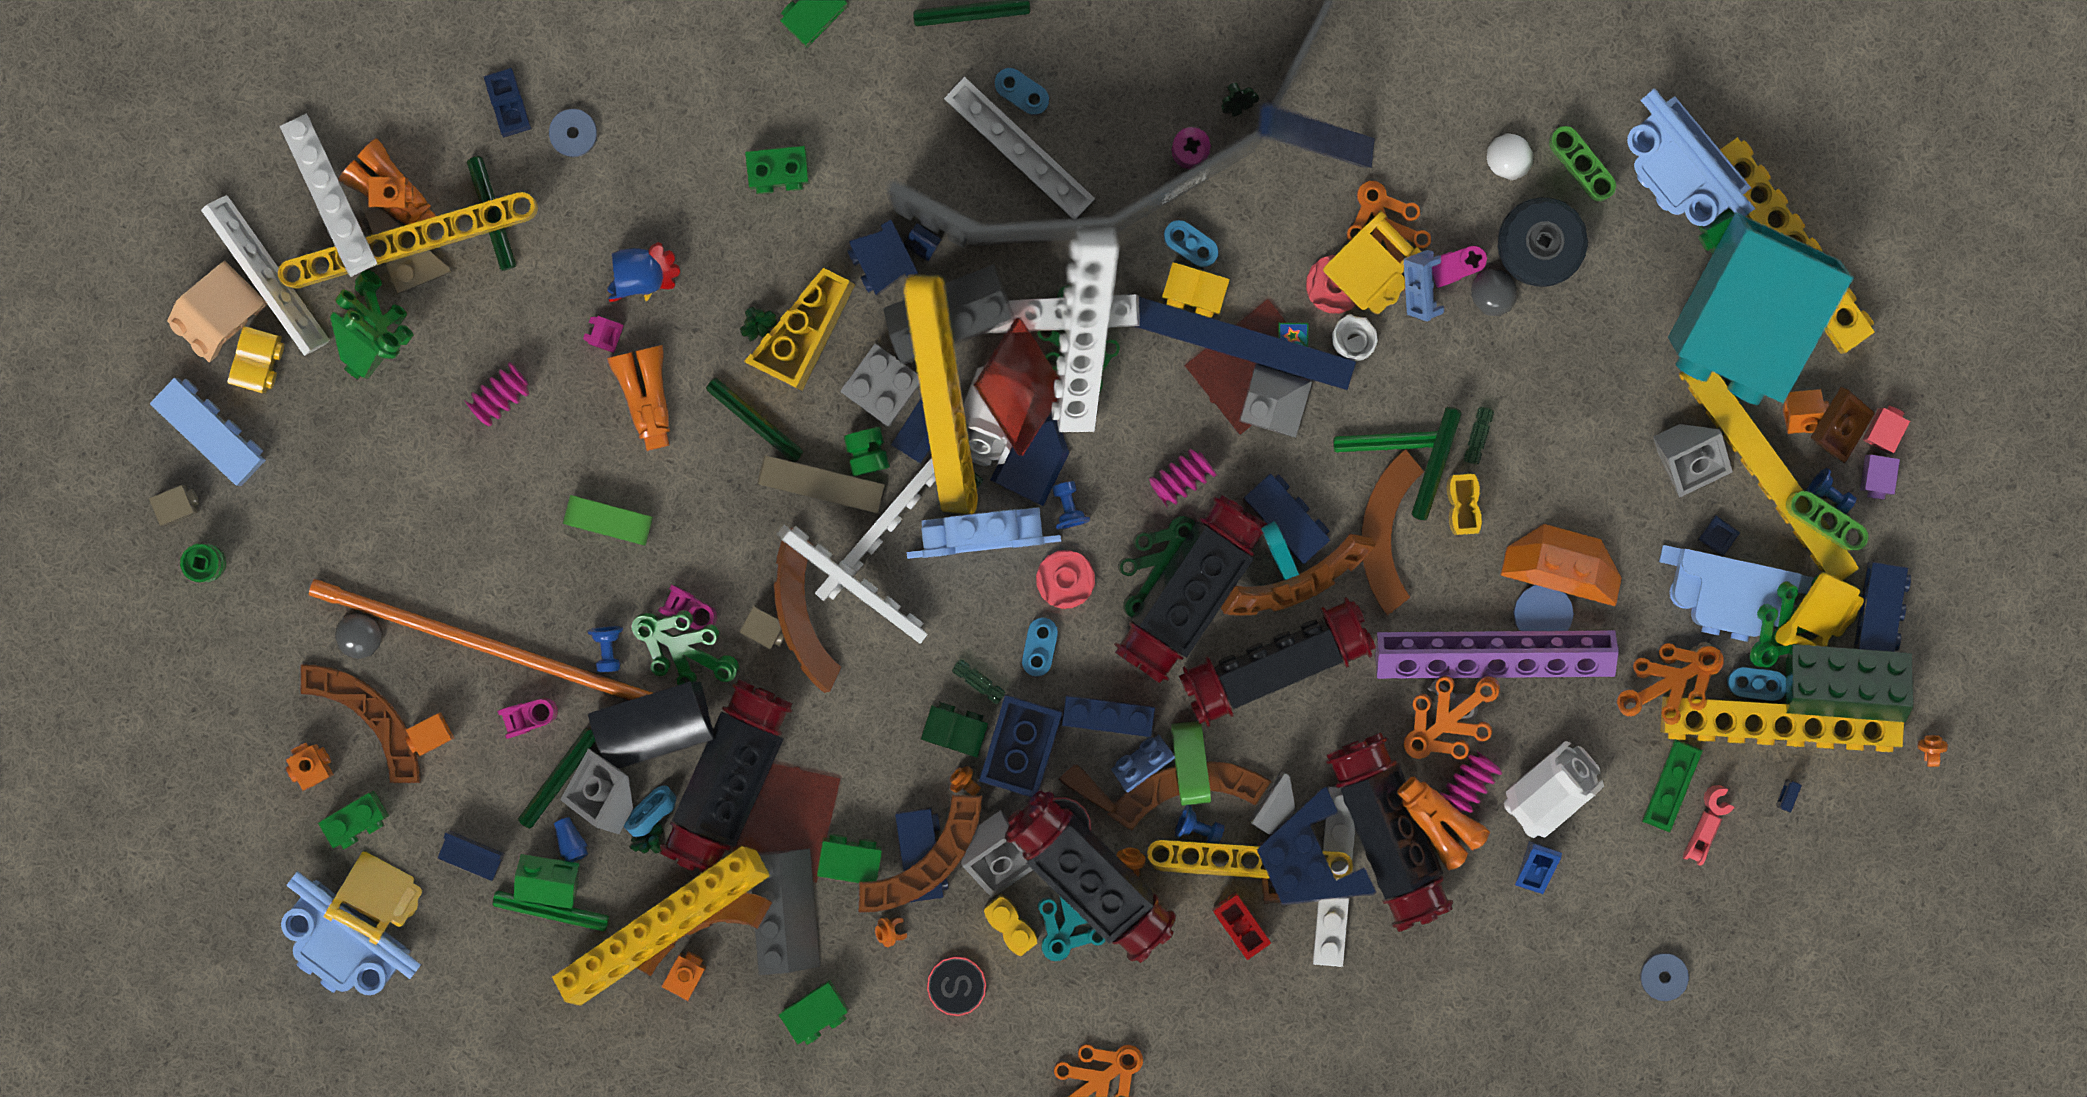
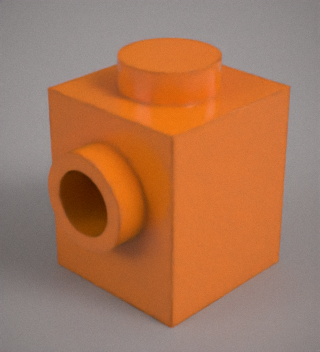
[368,177,413,208]
[1783,389,1829,434]
[405,712,454,756]
[662,951,706,1001]

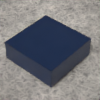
[904,223,942,261]
[1698,515,1740,557]
[1776,780,1802,813]

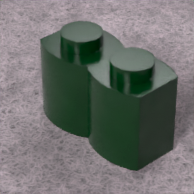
[920,701,988,757]

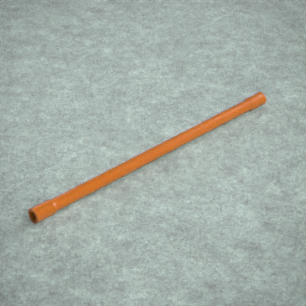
[309,579,652,700]

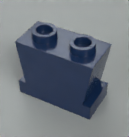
[847,220,919,296]

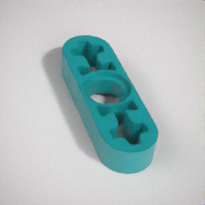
[1261,521,1299,580]

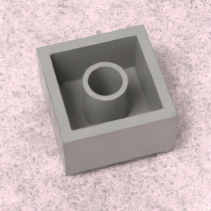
[840,344,920,427]

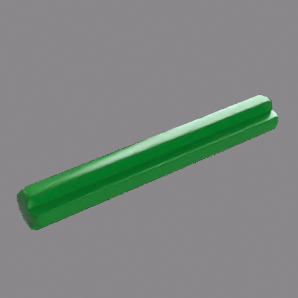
[1333,431,1438,452]
[492,891,609,931]

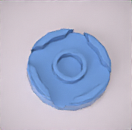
[1513,585,1574,631]

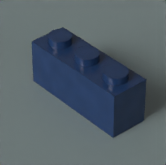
[1243,474,1330,564]
[1853,562,1911,652]
[1062,695,1155,737]
[895,807,949,903]

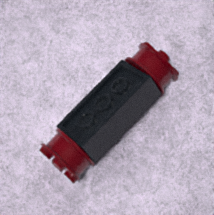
[1114,495,1267,684]
[1179,597,1376,727]
[659,679,793,873]
[1326,732,1454,932]
[1004,790,1176,963]

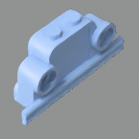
[1627,89,1755,226]
[907,507,1061,559]
[1659,545,1814,642]
[281,871,421,995]

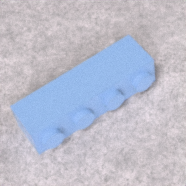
[150,378,266,486]

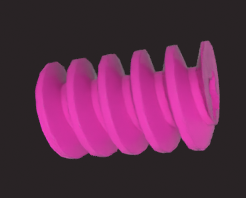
[1171,127,1211,170]
[464,362,529,426]
[1149,449,1217,509]
[1440,750,1502,813]

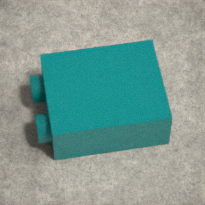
[1668,212,1853,405]

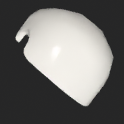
[1487,133,1534,180]
[1332,314,1378,361]

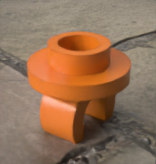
[1918,735,1948,767]
[950,766,981,795]
[1116,847,1146,877]
[875,917,907,947]

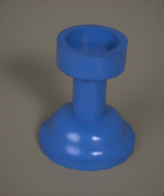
[1806,468,1857,515]
[1052,481,1091,530]
[587,626,623,672]
[1174,805,1225,844]

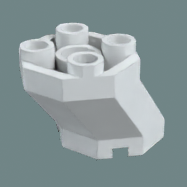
[963,361,1033,466]
[1504,741,1604,838]

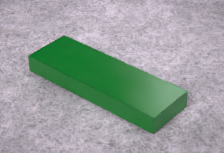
[1642,739,1703,833]

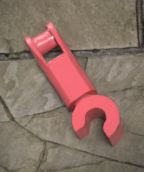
[1683,785,1734,866]

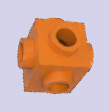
[286,742,334,791]

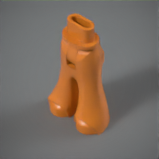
[338,138,436,225]
[607,345,670,451]
[1397,777,1491,871]

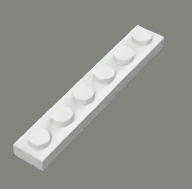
[944,77,1095,220]
[280,113,378,277]
[201,195,330,356]
[815,458,936,601]
[777,525,928,644]
[1313,786,1355,967]

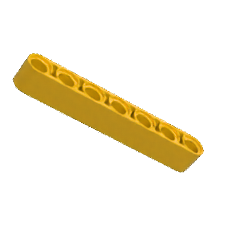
[1147,840,1354,880]

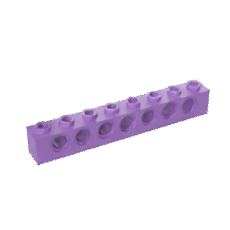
[1375,630,1618,679]

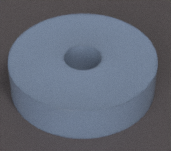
[549,109,597,157]
[1640,953,1689,1001]

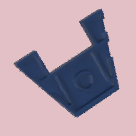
[1257,787,1376,905]

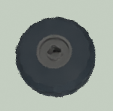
[1497,197,1588,287]

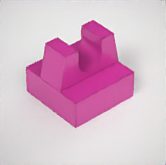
[583,316,624,353]

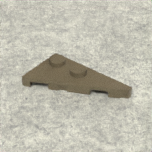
[358,195,451,294]

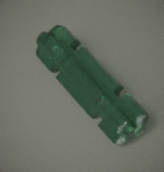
[1464,407,1494,465]
[952,659,1006,704]

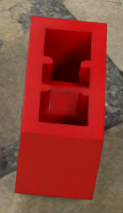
[1211,892,1272,960]

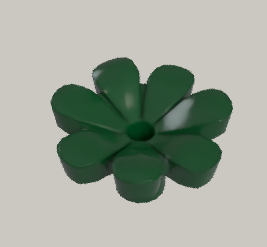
[1221,83,1259,117]
[740,307,777,341]
[629,822,664,854]

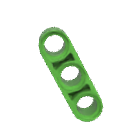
[1549,126,1616,201]
[1786,491,1868,550]
[562,495,653,546]
[1171,721,1211,806]

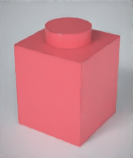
[1862,406,1910,454]

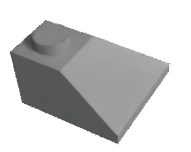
[1239,364,1312,438]
[1653,424,1733,498]
[560,748,633,834]
[1249,770,1296,836]
[961,810,1033,898]

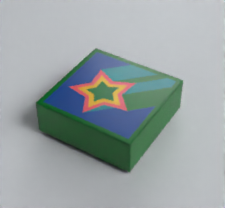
[1278,323,1308,347]

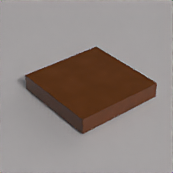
[1810,387,1875,463]

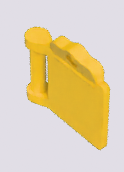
[1323,211,1422,314]
[1775,572,1864,647]
[324,852,422,945]

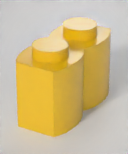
[1162,262,1230,318]
[228,326,284,393]
[1447,474,1482,535]
[984,894,1037,956]

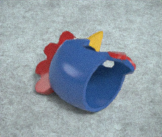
[607,242,680,302]

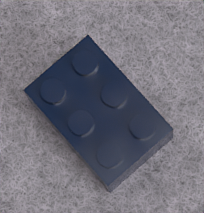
[979,694,1062,797]

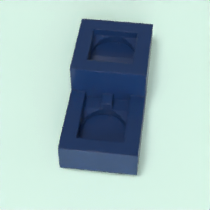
[483,68,531,138]

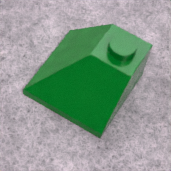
[330,312,384,380]

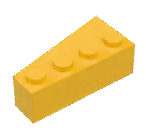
[744,268,855,391]

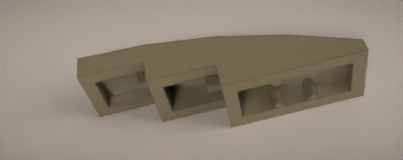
[757,455,885,513]

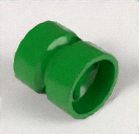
[843,427,890,476]
[180,544,226,582]

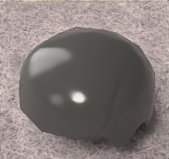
[1471,269,1517,316]
[335,613,382,659]

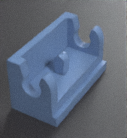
[1403,250,1444,321]

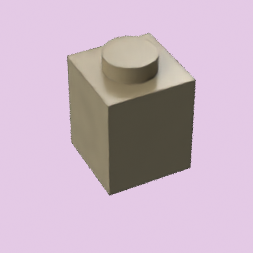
[149,485,200,526]
[739,606,784,649]

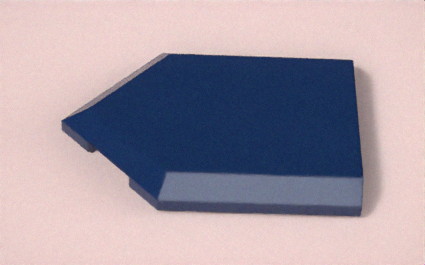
[990,415,1069,506]

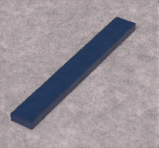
[1259,105,1375,168]
[1128,294,1356,390]

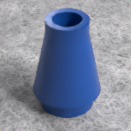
[554,817,588,862]

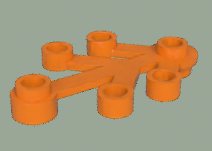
[1346,181,1431,291]
[1617,643,1724,725]
[1404,676,1500,759]
[1054,1044,1143,1097]

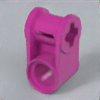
[1432,246,1487,288]
[658,584,717,630]
[497,698,558,739]

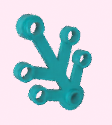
[1038,895,1106,961]

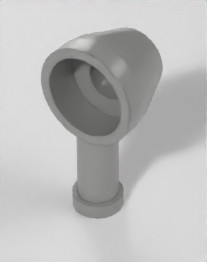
[1427,678,1478,723]

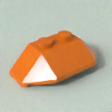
[1500,524,1622,606]

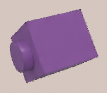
[1860,455,1900,500]

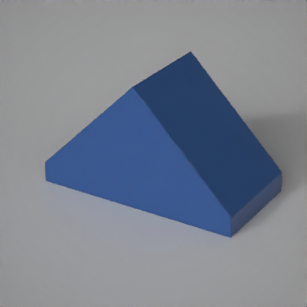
[1515,841,1562,894]

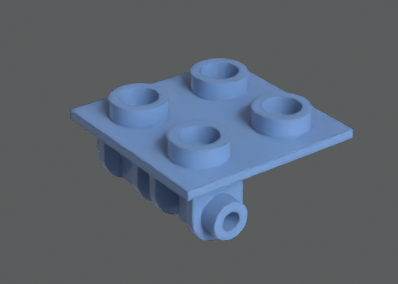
[1111,735,1176,793]

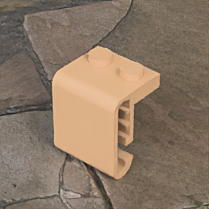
[167,261,267,363]

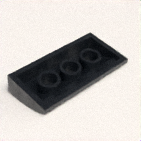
[588,681,715,769]

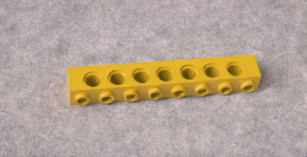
[1719,137,1875,354]
[1660,696,1904,752]
[552,846,770,1006]

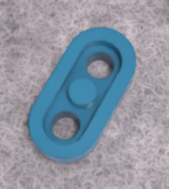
[995,68,1049,115]
[1164,220,1218,268]
[1022,618,1058,677]
[1727,667,1786,701]
[624,785,677,837]

